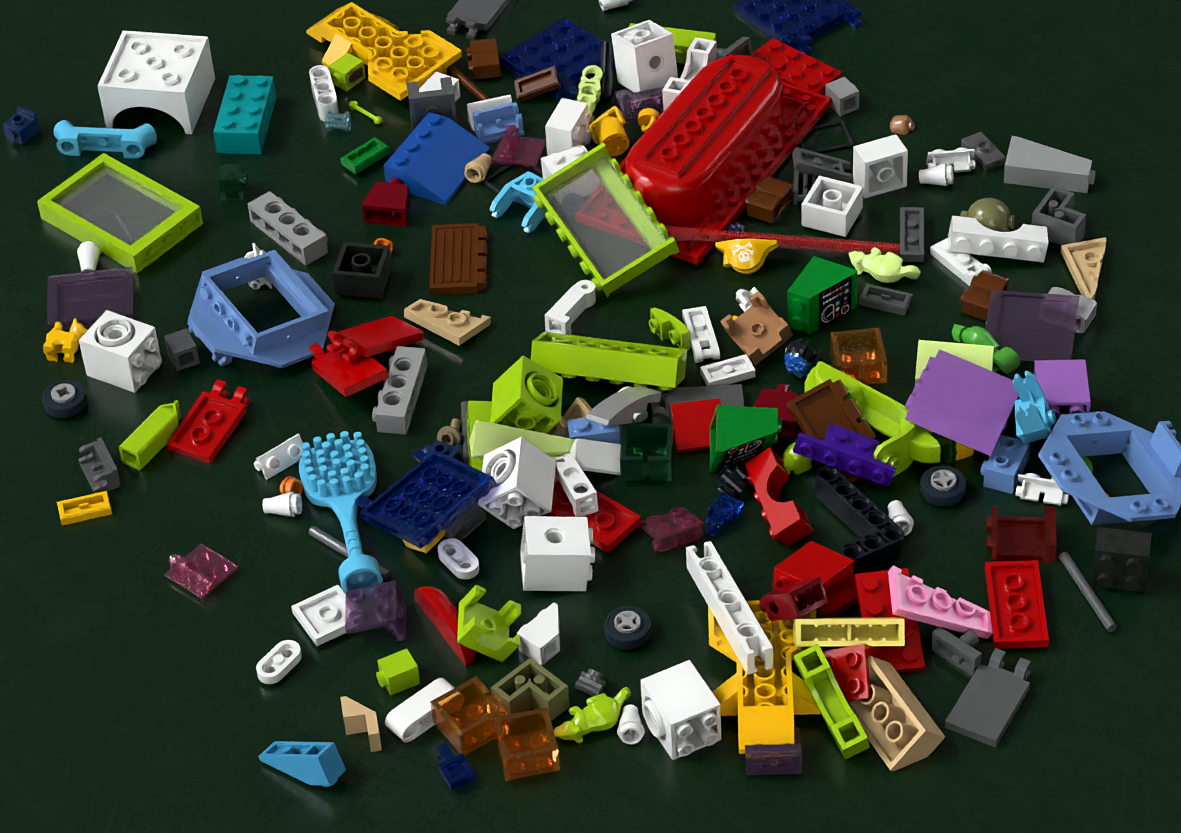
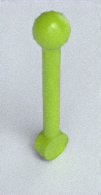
[349,101,382,125]

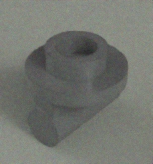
[575,668,606,696]

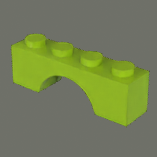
[794,644,870,760]

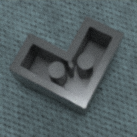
[1032,186,1086,245]

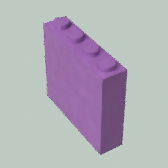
[905,349,1019,456]

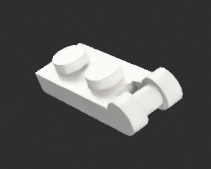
[930,238,992,286]
[682,306,720,363]

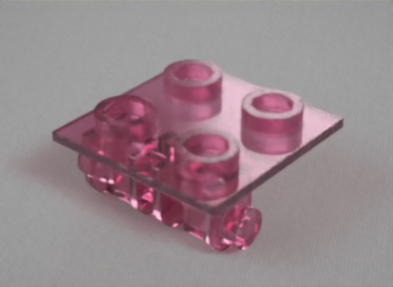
[492,125,546,167]
[639,507,704,552]
[165,544,238,599]

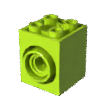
[490,356,563,434]

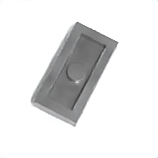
[961,132,1006,172]

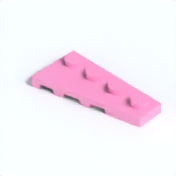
[888,566,993,639]

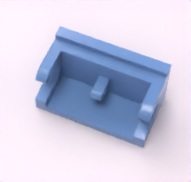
[473,102,524,144]

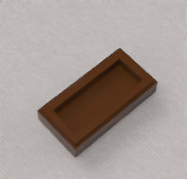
[514,66,561,102]

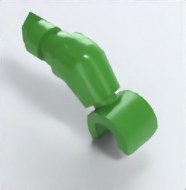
[952,324,1021,374]

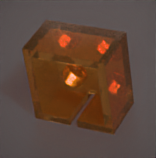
[830,328,887,385]
[430,676,509,756]
[493,707,560,781]

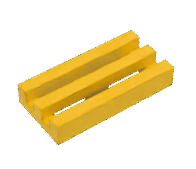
[57,491,112,526]

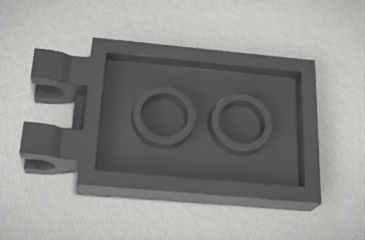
[446,0,512,40]
[651,384,744,430]
[945,648,1031,748]

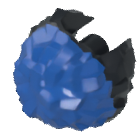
[784,338,823,378]

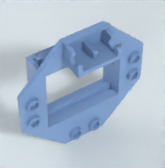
[187,250,335,368]
[1038,411,1181,525]

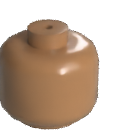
[890,115,915,135]

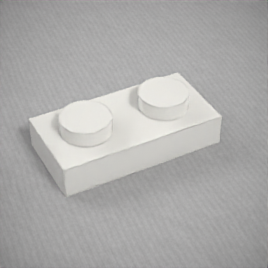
[700,354,755,386]

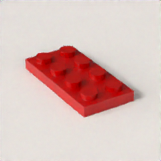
[753,38,842,95]
[544,478,642,553]
[984,560,1049,649]
[854,568,925,674]

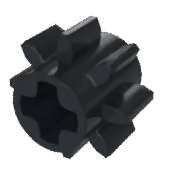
[715,466,747,498]

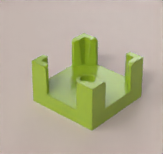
[457,585,521,662]

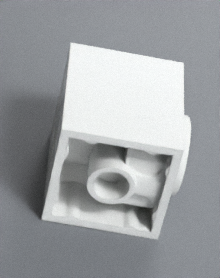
[611,20,678,96]
[79,310,162,393]
[478,437,556,529]
[520,516,595,591]
[640,660,721,760]

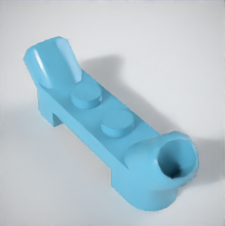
[54,120,157,158]

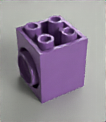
[1034,360,1091,439]

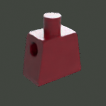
[362,178,410,227]
[753,384,798,439]
[759,577,828,621]

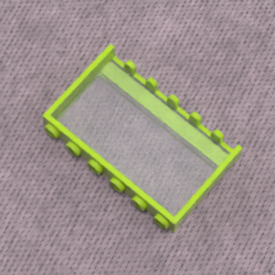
[532,142,679,297]

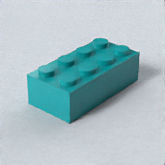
[213,75,276,154]

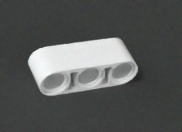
[309,65,339,122]
[385,678,463,742]

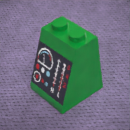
[787,256,858,334]
[710,405,782,472]

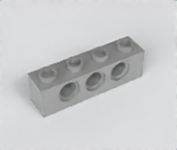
[248,191,328,265]
[372,346,428,435]

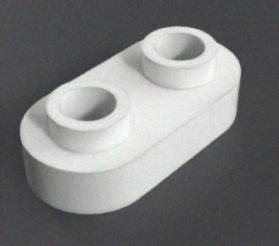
[438,538,479,579]
[256,640,302,684]

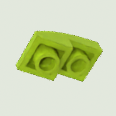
[649,307,691,350]

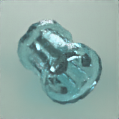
[325,111,351,132]

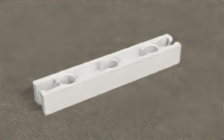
[686,541,773,675]

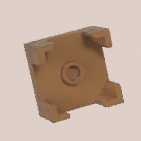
[720,291,793,366]

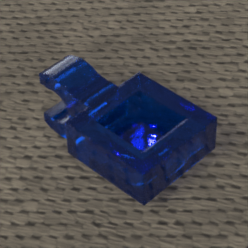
[705,493,744,537]
[436,743,475,790]

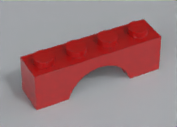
[745,447,813,548]

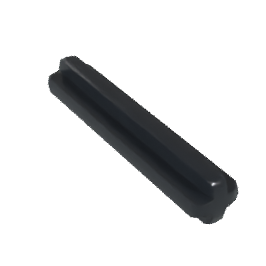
[600,40,614,101]

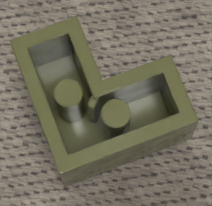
[491,657,570,723]

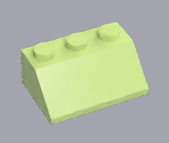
[915,340,994,385]

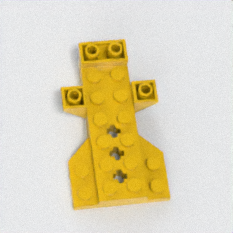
[306,2,462,101]
[708,601,820,754]

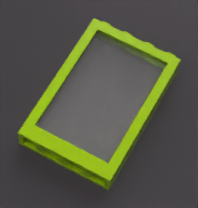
[37,153,203,274]

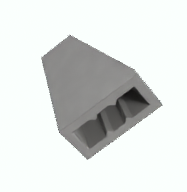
[1004,136,1095,193]

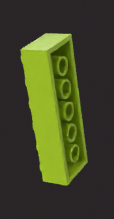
[531,332,687,391]

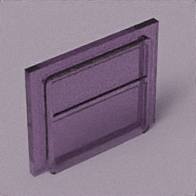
[47,266,134,329]
[985,290,1080,361]

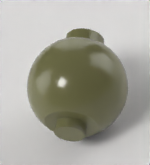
[960,198,1015,232]

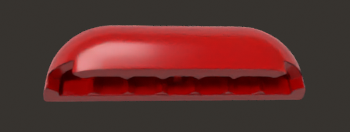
[414,586,477,666]

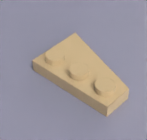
[404,299,491,346]

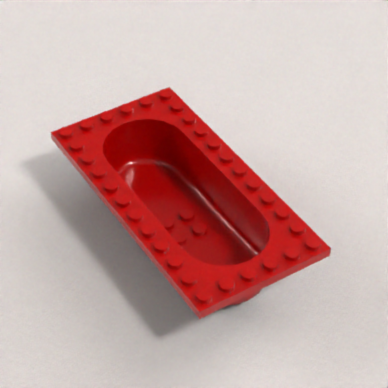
[575,54,832,265]

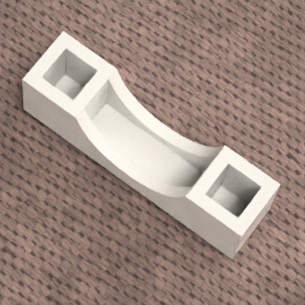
[662,37,717,111]
[948,216,1048,262]

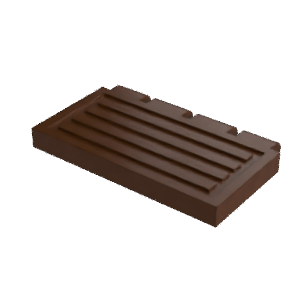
[429,223,488,295]
[786,379,881,483]

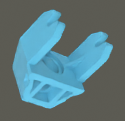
[489,172,553,234]
[1013,371,1057,444]

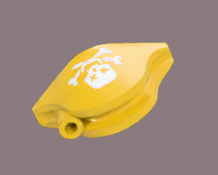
[715,239,778,274]

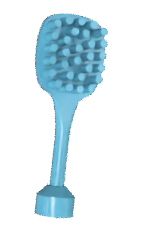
[299,431,383,600]

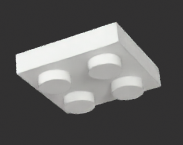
[291,585,363,646]

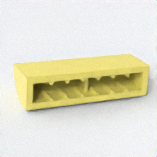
[792,617,905,647]

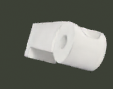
[545,280,596,335]
[553,453,599,517]

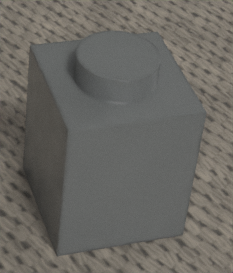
[164,328,200,371]

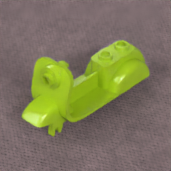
[804,361,941,477]

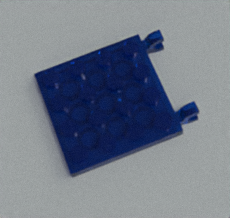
[733,0,862,55]
[499,17,616,101]
[355,448,497,549]

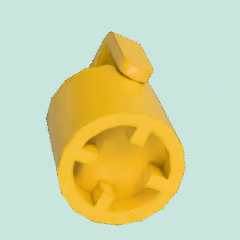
[589,106,629,157]

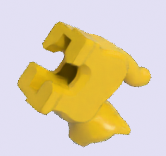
[43,318,88,363]

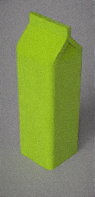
[119,400,181,471]

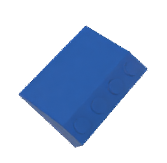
[383,112,490,205]

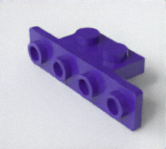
[793,423,896,487]

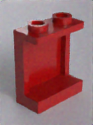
[773,541,854,601]

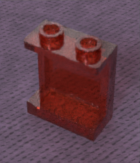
[986,506,1056,563]

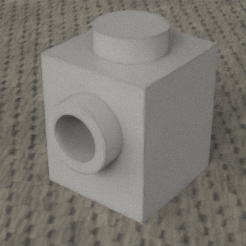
[825,77,859,116]

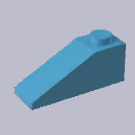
[258,741,346,787]

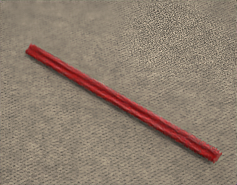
[664,225,900,256]

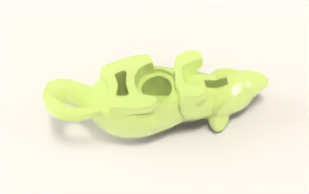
[577,65,603,122]
[849,247,921,283]

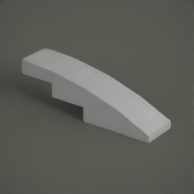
[586,386,662,425]

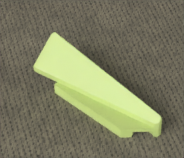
[469,420,575,459]

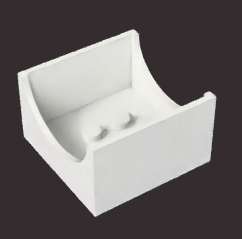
[98,31,215,134]

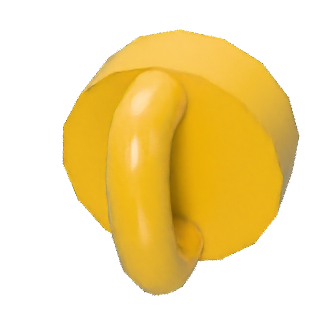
[638,108,660,133]

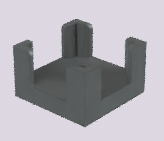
[406,77,457,131]

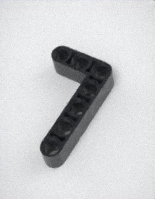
[814,466,905,578]

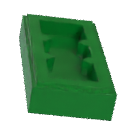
[340,137,390,174]

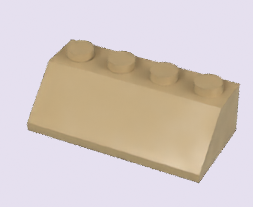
[847,656,945,771]

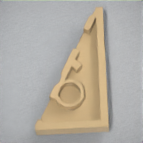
[1061,237,1106,300]

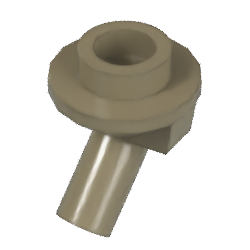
[437,419,462,446]

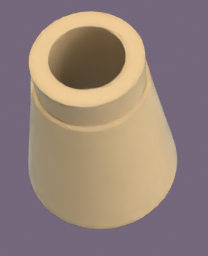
[464,153,492,183]

